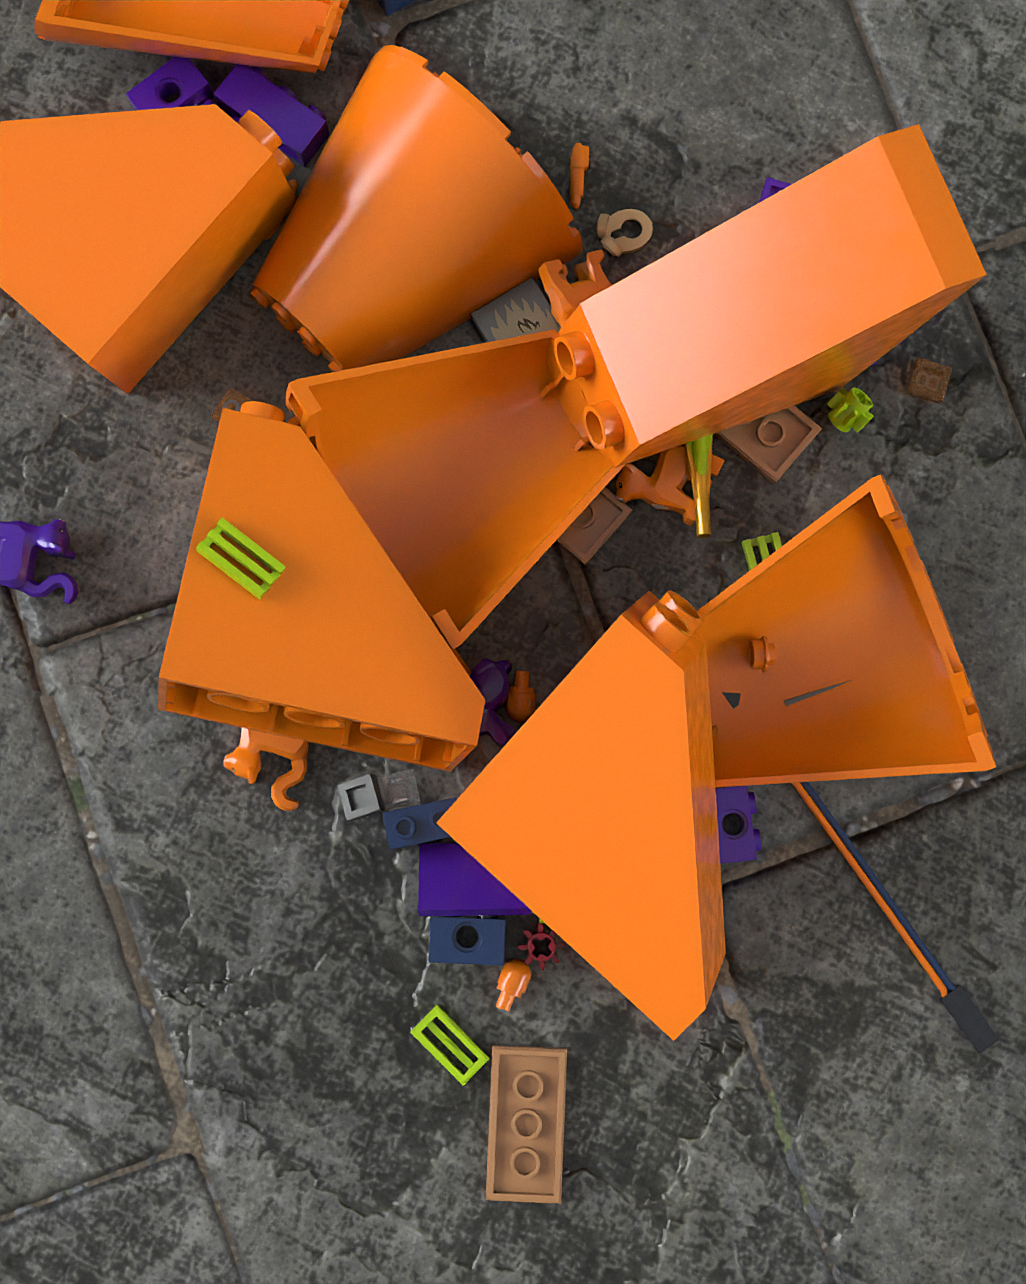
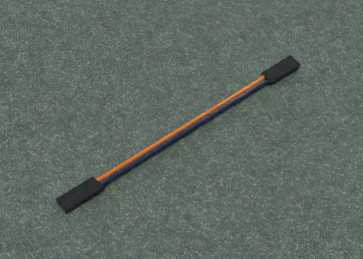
[722,692,999,1053]

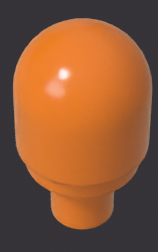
[506,670,536,722]
[496,959,531,1012]

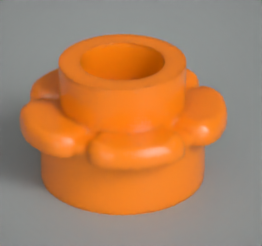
[748,636,776,673]

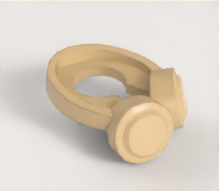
[596,209,653,257]

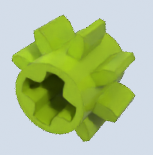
[827,387,874,433]

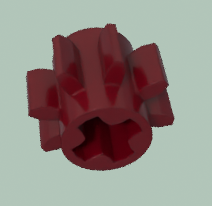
[518,923,565,970]

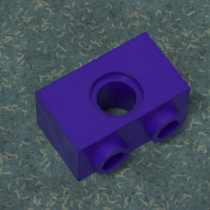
[126,56,214,110]
[716,786,761,864]

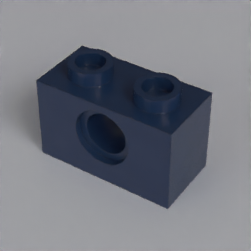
[382,797,457,850]
[428,915,506,966]

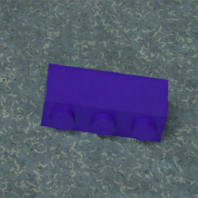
[214,64,330,168]

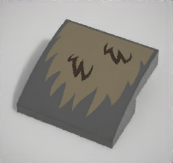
[470,277,561,343]

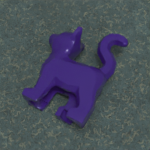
[0,519,78,604]

